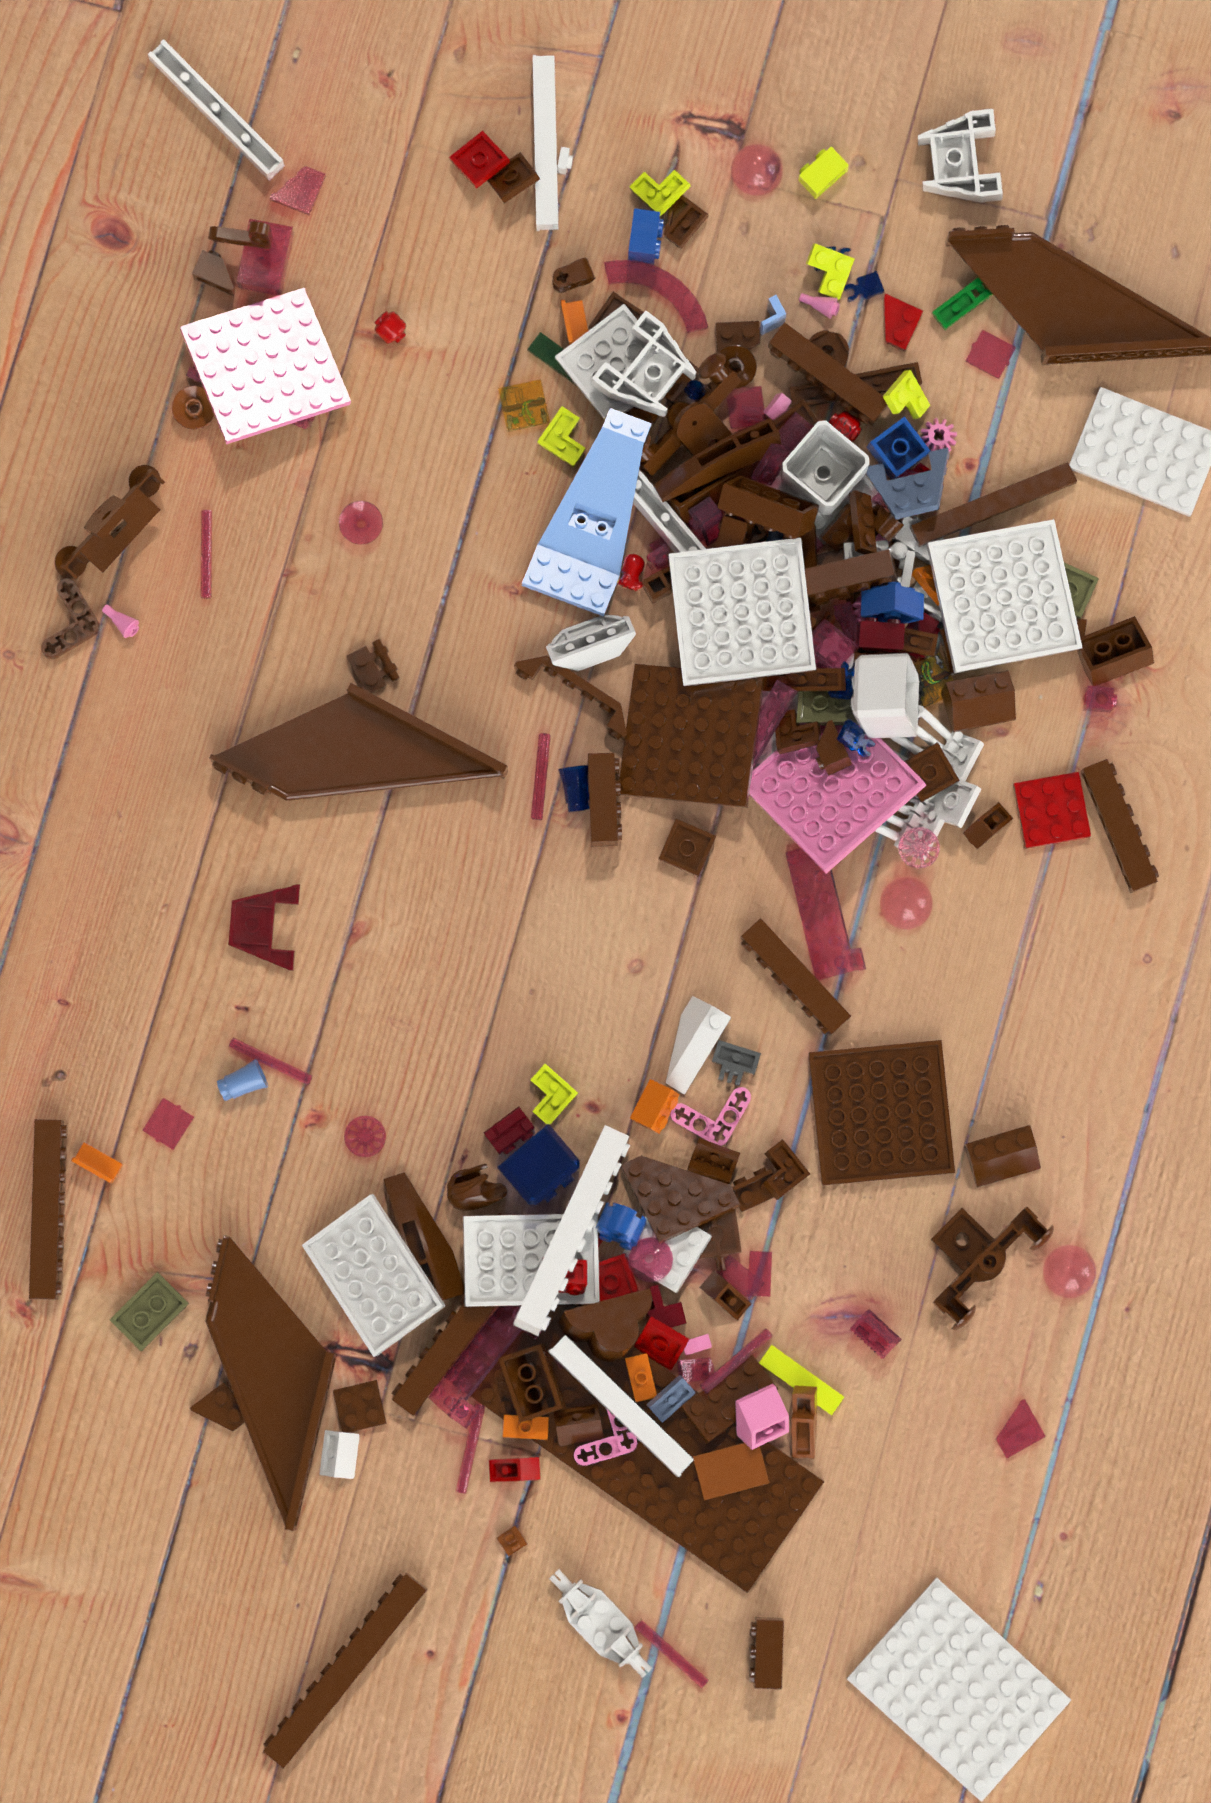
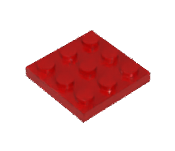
[1013,772,1091,849]

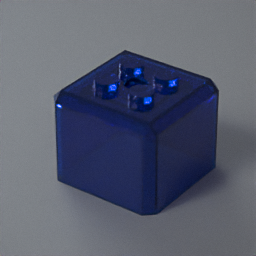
[497,1124,580,1207]

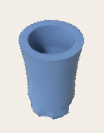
[217,1059,268,1101]

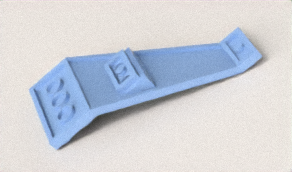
[522,408,652,617]

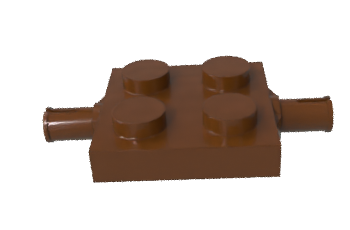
[697,1209,742,1272]

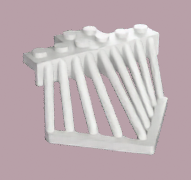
[875,705,984,861]

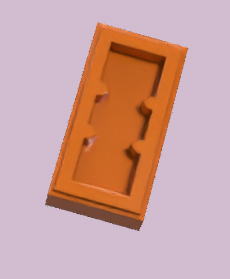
[625,1353,657,1402]
[503,1415,549,1440]

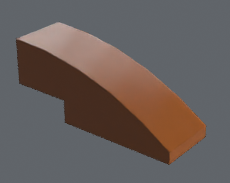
[791,1385,817,1459]

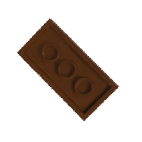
[680,1353,778,1443]

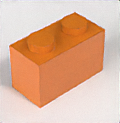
[630,1079,680,1134]

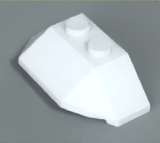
[546,615,636,671]

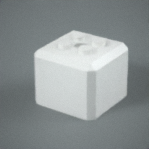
[781,421,869,515]
[851,653,919,738]

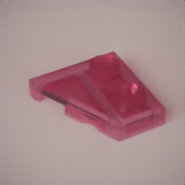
[270,166,326,215]
[995,1399,1046,1458]

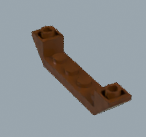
[514,655,627,740]

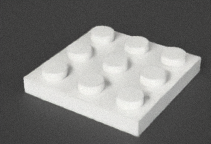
[622,1216,712,1293]

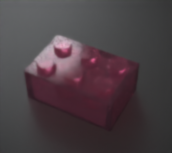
[236,219,294,296]

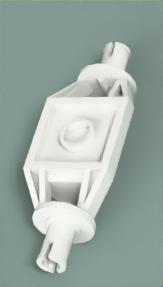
[549,1569,652,1678]

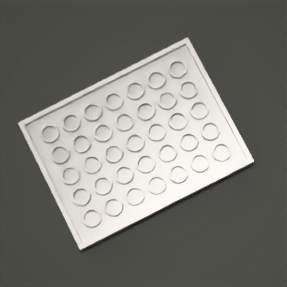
[846,1577,1071,1802]

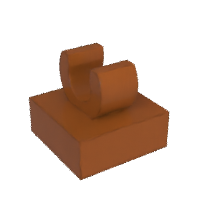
[496,1525,527,1557]

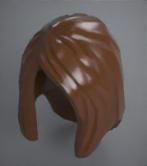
[447,1164,508,1211]

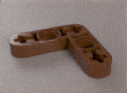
[208,221,273,249]
[41,578,100,659]

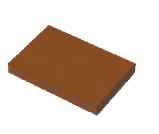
[693,1443,769,1501]

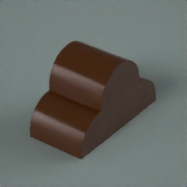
[558,1288,652,1362]

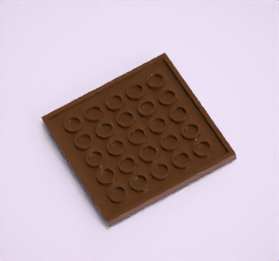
[619,664,765,808]
[808,1040,955,1186]

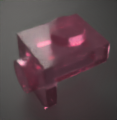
[677,1357,714,1382]

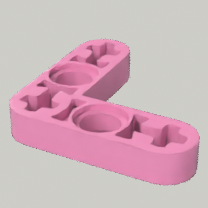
[670,1087,751,1146]
[574,1410,637,1466]

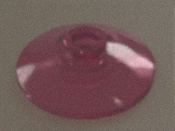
[339,501,383,545]
[629,1237,673,1282]

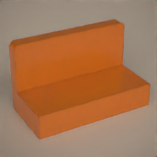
[561,300,588,345]
[71,1142,123,1184]

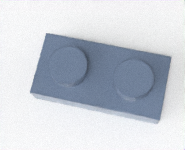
[647,1375,696,1423]

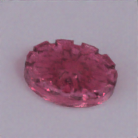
[898,827,940,869]
[344,1115,386,1157]

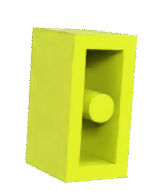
[798,146,849,199]

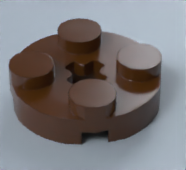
[809,330,849,366]

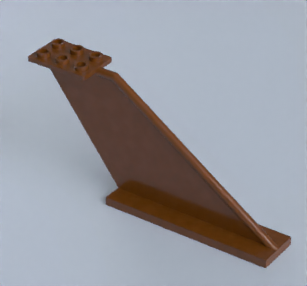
[946,225,1211,365]
[209,683,508,801]
[205,1235,337,1531]

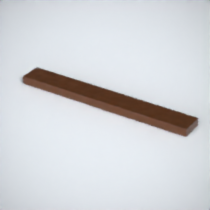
[910,462,1077,547]

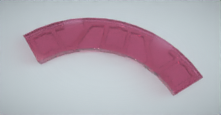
[604,260,709,333]

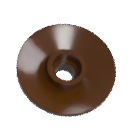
[718,345,757,388]

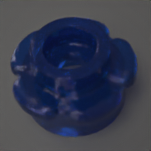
[684,380,706,400]

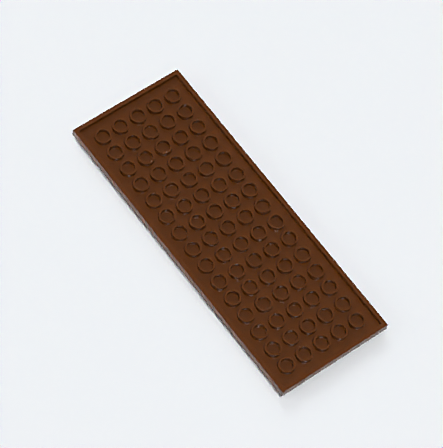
[454,1304,824,1593]

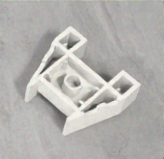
[918,109,1003,203]
[591,310,696,417]

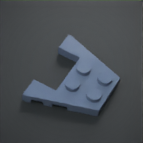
[866,448,950,520]

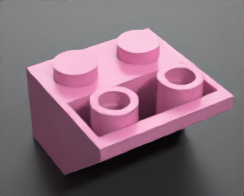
[736,1384,789,1449]

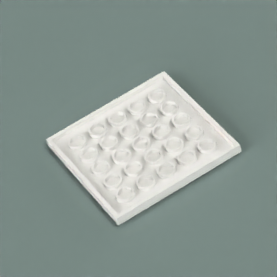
[926,519,1082,673]
[669,538,816,686]

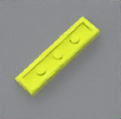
[759,1345,844,1415]

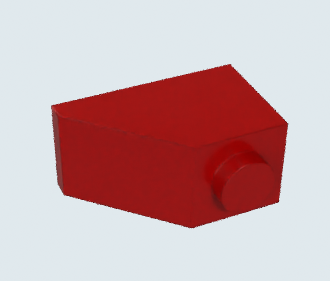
[489,1457,541,1482]

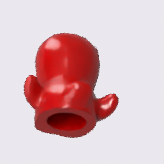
[617,554,645,591]

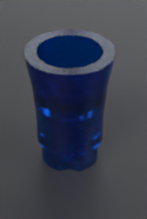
[558,765,590,812]

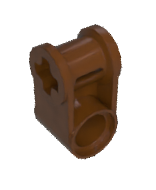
[552,258,595,293]
[872,504,904,542]

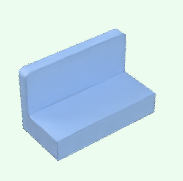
[760,295,786,335]

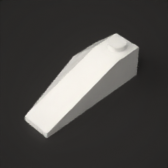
[666,996,731,1095]

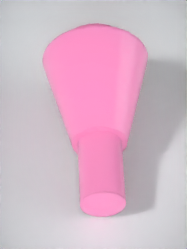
[799,293,840,319]
[102,604,139,638]

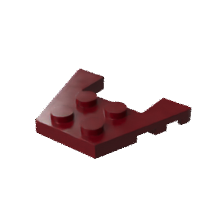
[228,884,300,971]

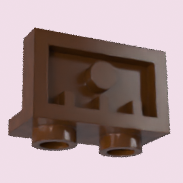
[732,1167,774,1213]

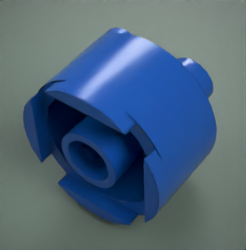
[595,1202,647,1250]

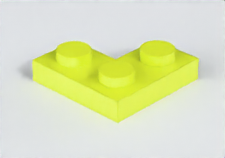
[629,170,691,217]
[806,243,855,300]
[883,370,930,419]
[537,406,586,468]
[530,1064,578,1126]

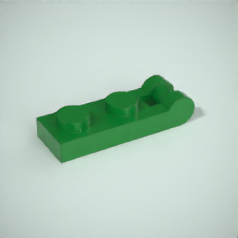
[932,278,993,330]

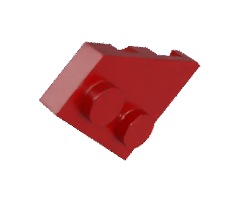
[883,293,923,351]

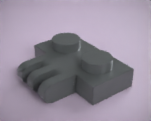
[712,1040,761,1086]

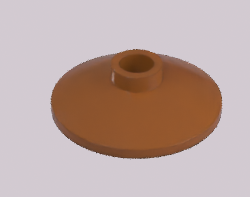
[172,386,214,429]

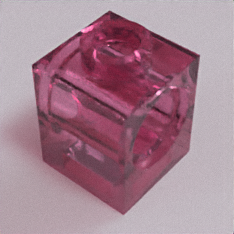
[1083,686,1117,713]

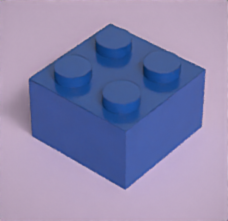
[628,208,664,265]
[866,416,931,480]
[861,582,924,624]

